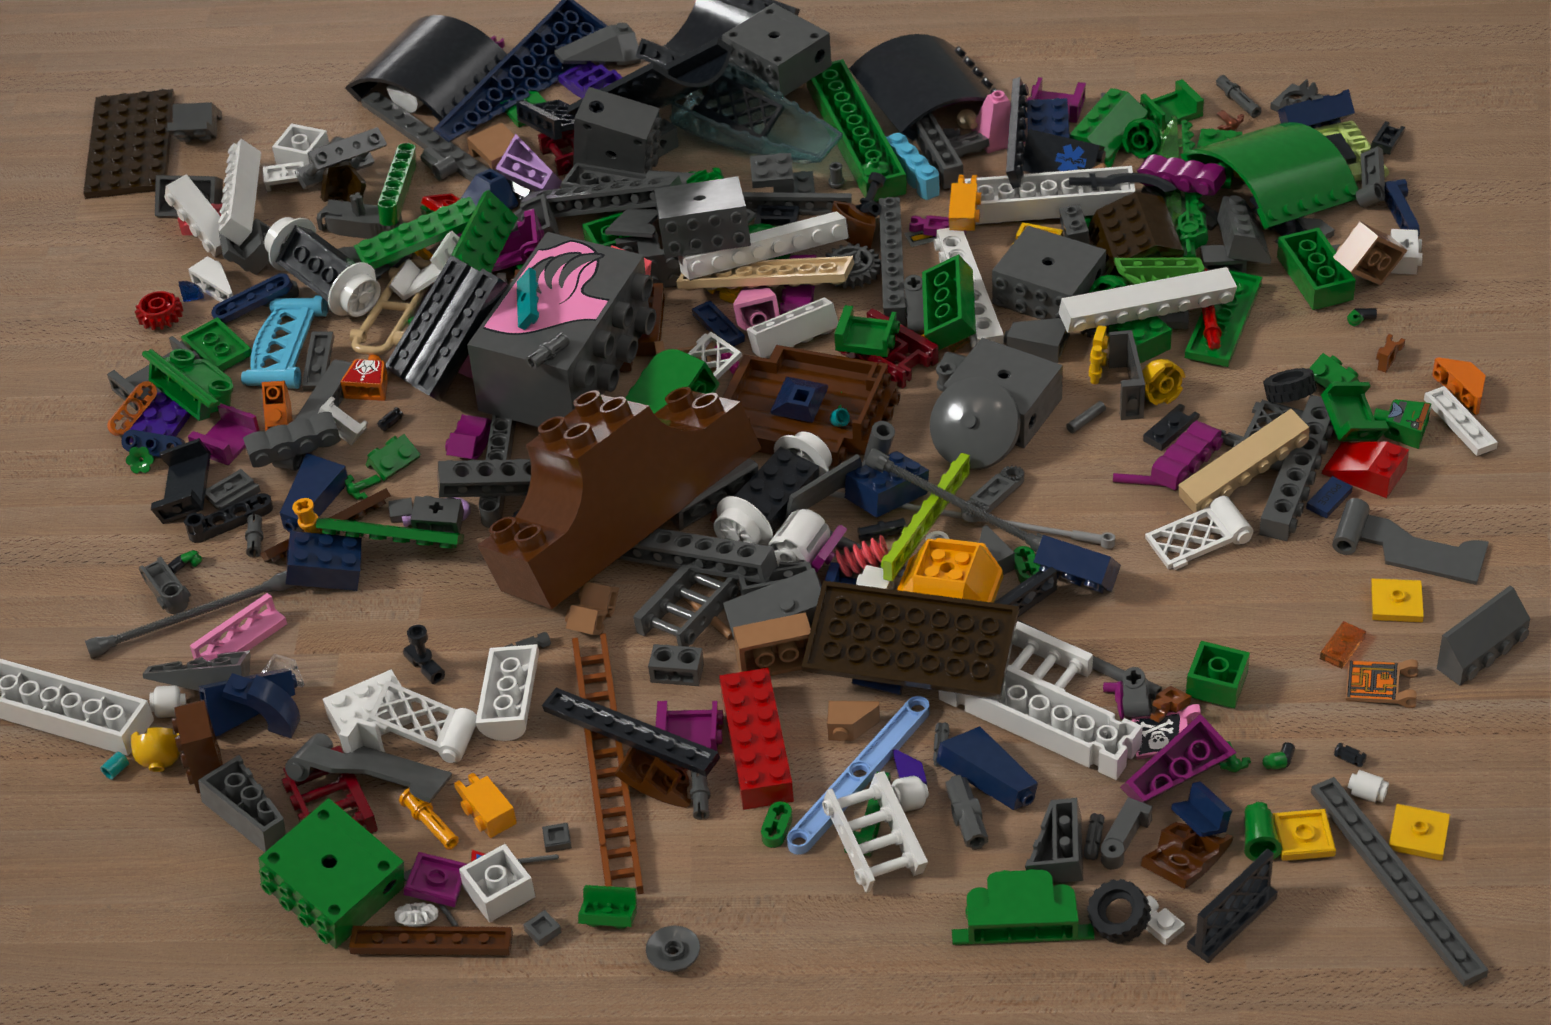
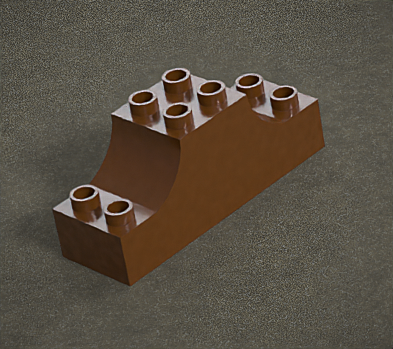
[477,387,761,609]

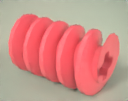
[835,535,888,577]

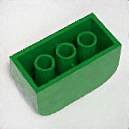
[626,349,720,414]

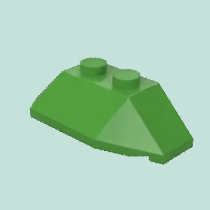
[1114,257,1205,285]

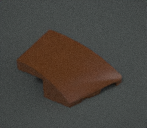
[615,747,691,808]
[1141,822,1233,889]

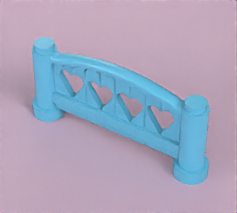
[241,295,328,389]

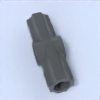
[945,775,988,850]

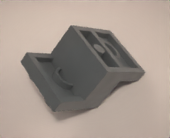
[167,102,222,142]
[750,153,815,193]
[218,219,271,275]
[615,233,681,288]

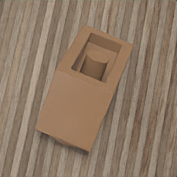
[827,701,880,741]

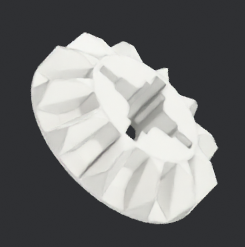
[395,902,438,927]

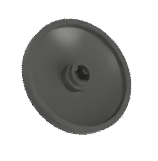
[930,377,1021,470]

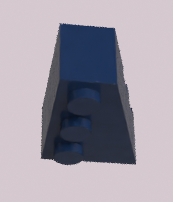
[1278,89,1355,128]

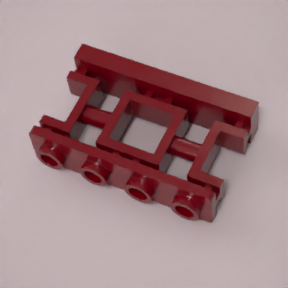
[838,308,939,389]

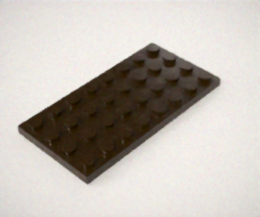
[83,89,175,199]
[801,580,1019,699]

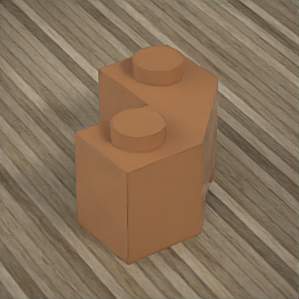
[565,581,619,635]

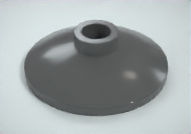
[646,926,700,972]

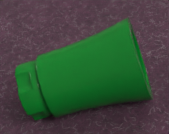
[1244,802,1282,861]

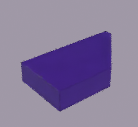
[893,749,927,785]

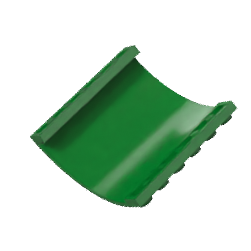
[1180,122,1358,230]

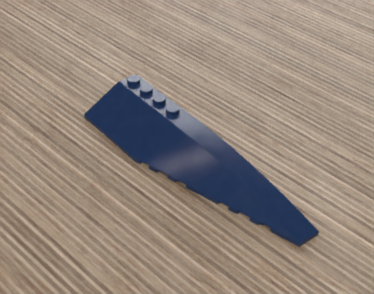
[433,0,607,142]

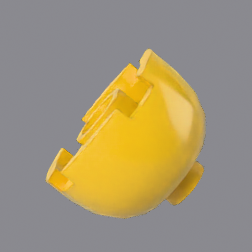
[1142,359,1185,405]
[131,727,181,772]

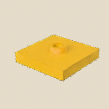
[1371,578,1424,622]
[1389,804,1450,861]
[1272,809,1336,861]

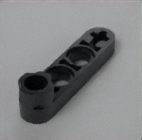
[184,493,273,543]

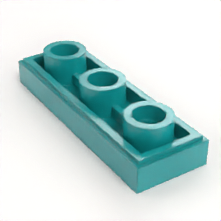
[517,268,539,330]

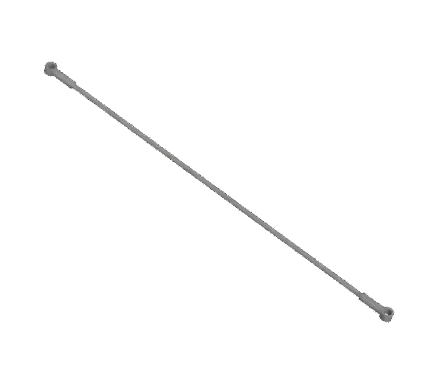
[829,491,1115,549]

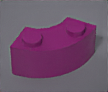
[445,414,492,459]

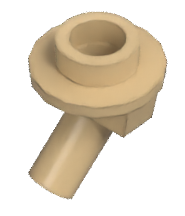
[957,109,977,129]

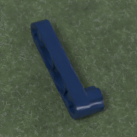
[1384,179,1420,238]

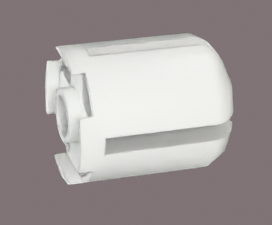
[768,509,830,565]

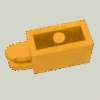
[948,175,982,231]
[454,773,517,839]

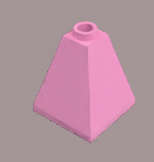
[972,90,1025,153]

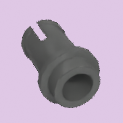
[828,162,845,189]

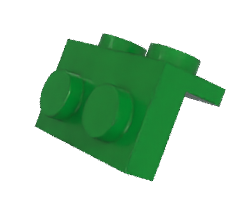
[1309,353,1360,389]
[365,434,421,481]
[578,885,637,929]

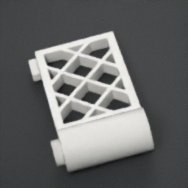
[688,332,742,380]
[1145,496,1253,570]
[368,680,477,763]

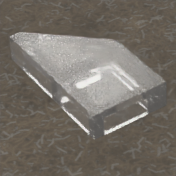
[262,654,304,688]

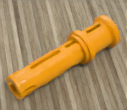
[292,498,321,534]
[399,788,459,850]

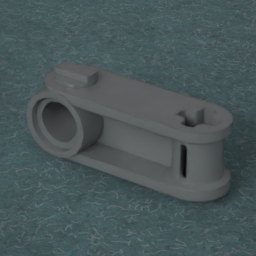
[139,557,191,614]

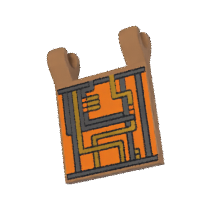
[1346,659,1418,708]

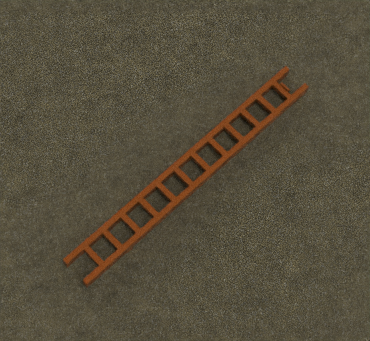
[572,633,644,895]

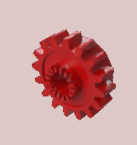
[135,291,184,330]

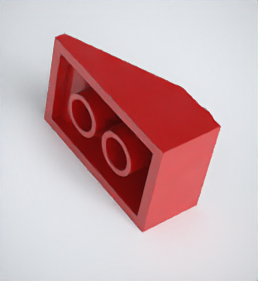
[1321,441,1409,498]

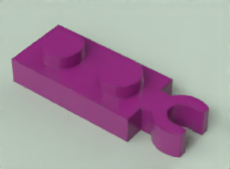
[909,215,967,237]

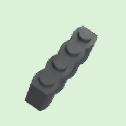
[243,412,341,467]

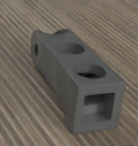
[1101,797,1152,870]

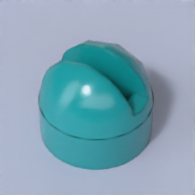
[830,408,850,427]

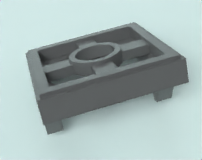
[1270,79,1323,112]

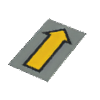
[904,231,937,247]

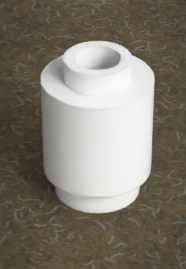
[1348,770,1389,803]

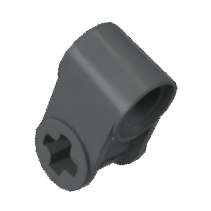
[936,352,967,391]
[1122,667,1152,718]

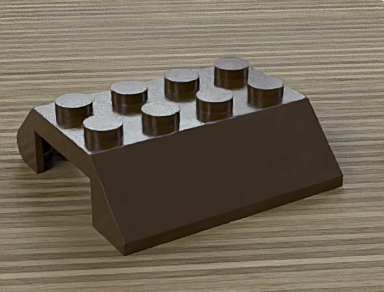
[1088,192,1185,278]

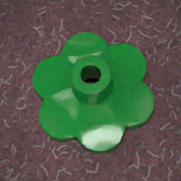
[862,158,888,177]
[125,446,154,473]

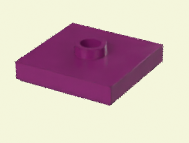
[811,524,847,573]
[403,852,467,907]

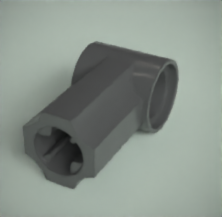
[420,146,458,181]

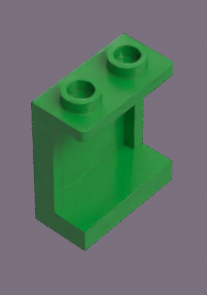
[1140,79,1204,131]
[834,305,900,357]
[1321,381,1389,441]

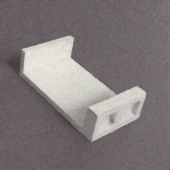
[389,231,460,301]

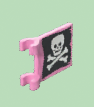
[1131,704,1201,759]

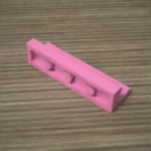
[190,593,287,661]

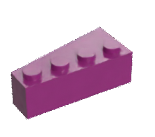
[1120,714,1237,803]

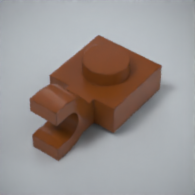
[1376,334,1406,373]
[1150,686,1191,723]

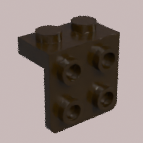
[320,160,366,202]

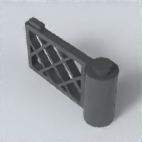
[1233,399,1304,471]

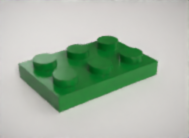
[181,317,252,371]

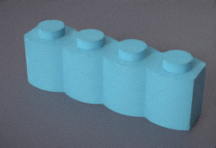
[886,132,940,200]

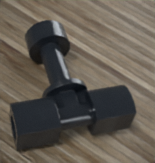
[855,172,886,217]
[403,625,445,685]

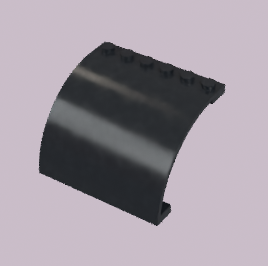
[635,0,800,94]
[345,15,507,122]
[849,34,998,141]
[568,37,732,117]
[385,255,509,402]

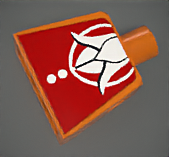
[341,355,388,401]

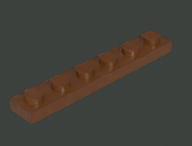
[260,488,391,562]
[349,926,513,955]

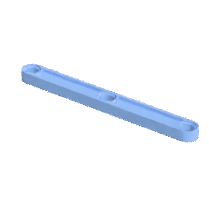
[787,696,929,855]

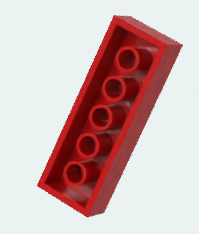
[719,668,794,810]

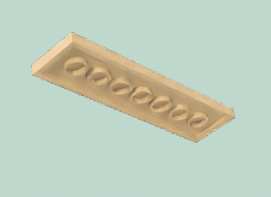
[676,256,854,291]

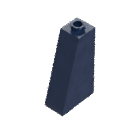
[280,453,348,532]
[198,668,297,736]
[936,726,1038,810]

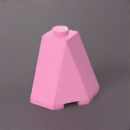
[733,285,780,331]

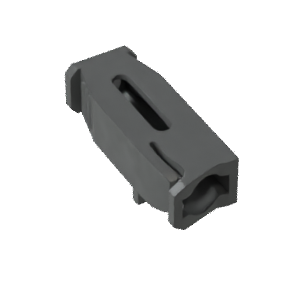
[316,193,403,239]

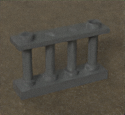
[295,127,387,189]
[633,558,740,647]

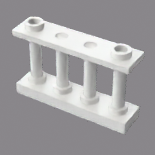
[1008,621,1093,691]
[822,771,928,892]

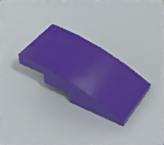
[558,61,623,99]

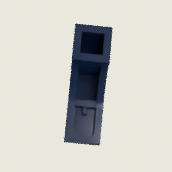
[222,673,300,738]

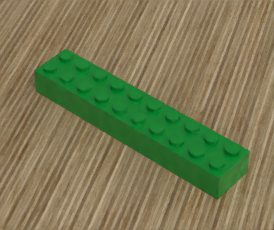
[806,59,907,202]

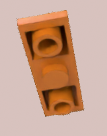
[1432,357,1486,415]
[262,381,292,431]

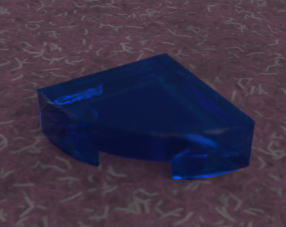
[178,281,205,302]

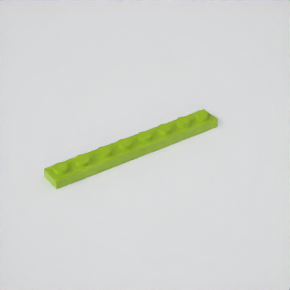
[881,453,970,582]

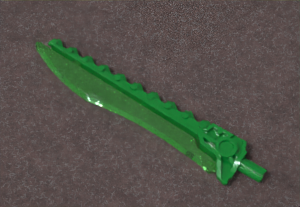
[1157,116,1208,257]

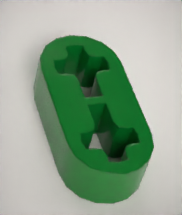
[1013,546,1039,584]
[761,801,793,848]

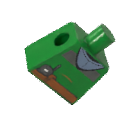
[1374,399,1432,449]

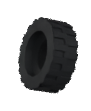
[1263,368,1317,403]
[1087,879,1151,943]

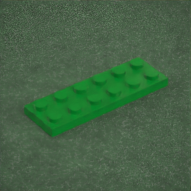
[451,190,518,273]
[354,197,476,269]
[1184,270,1262,367]
[316,518,464,549]

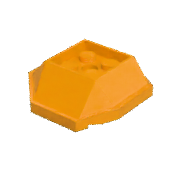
[897,538,1003,603]

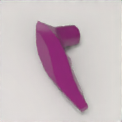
[1103,681,1124,720]

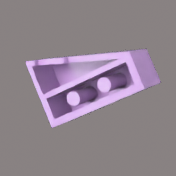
[496,134,562,191]

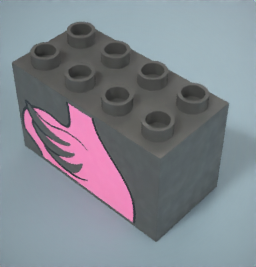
[467,232,656,427]

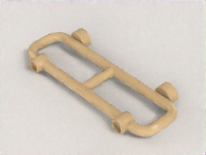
[350,259,434,355]

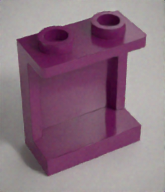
[655,701,724,751]

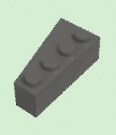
[198,755,286,853]

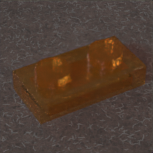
[1320,621,1366,669]

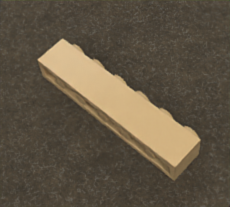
[1178,409,1309,513]

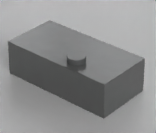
[723,568,822,638]

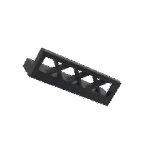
[994,567,1057,617]

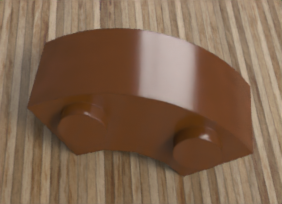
[831,201,876,249]

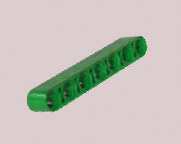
[378,143,416,226]

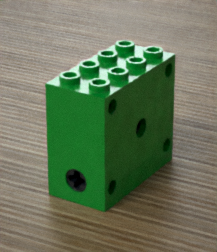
[258,798,404,949]

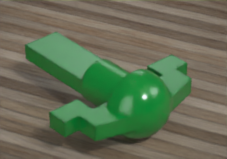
[345,474,381,500]
[1216,741,1251,773]

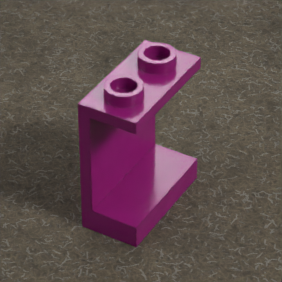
[1027,77,1086,123]
[188,403,260,465]

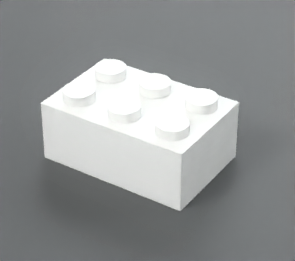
[323,669,413,738]

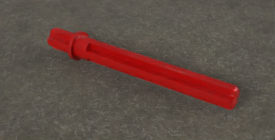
[1202,268,1222,350]

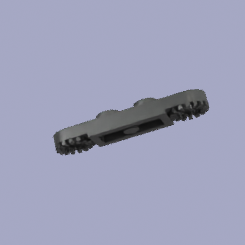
[961,465,1024,522]

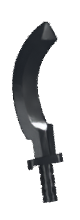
[1069,173,1177,192]

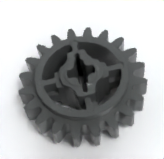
[826,243,881,289]

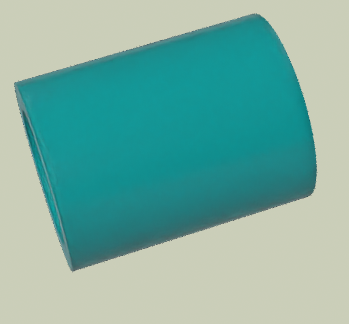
[100,752,129,780]

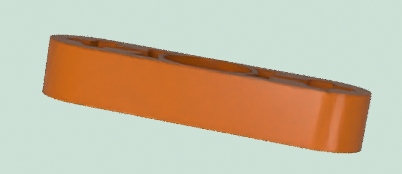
[107,381,157,436]

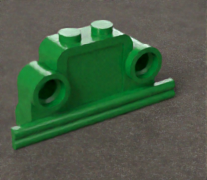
[142,349,233,421]
[952,869,1094,945]

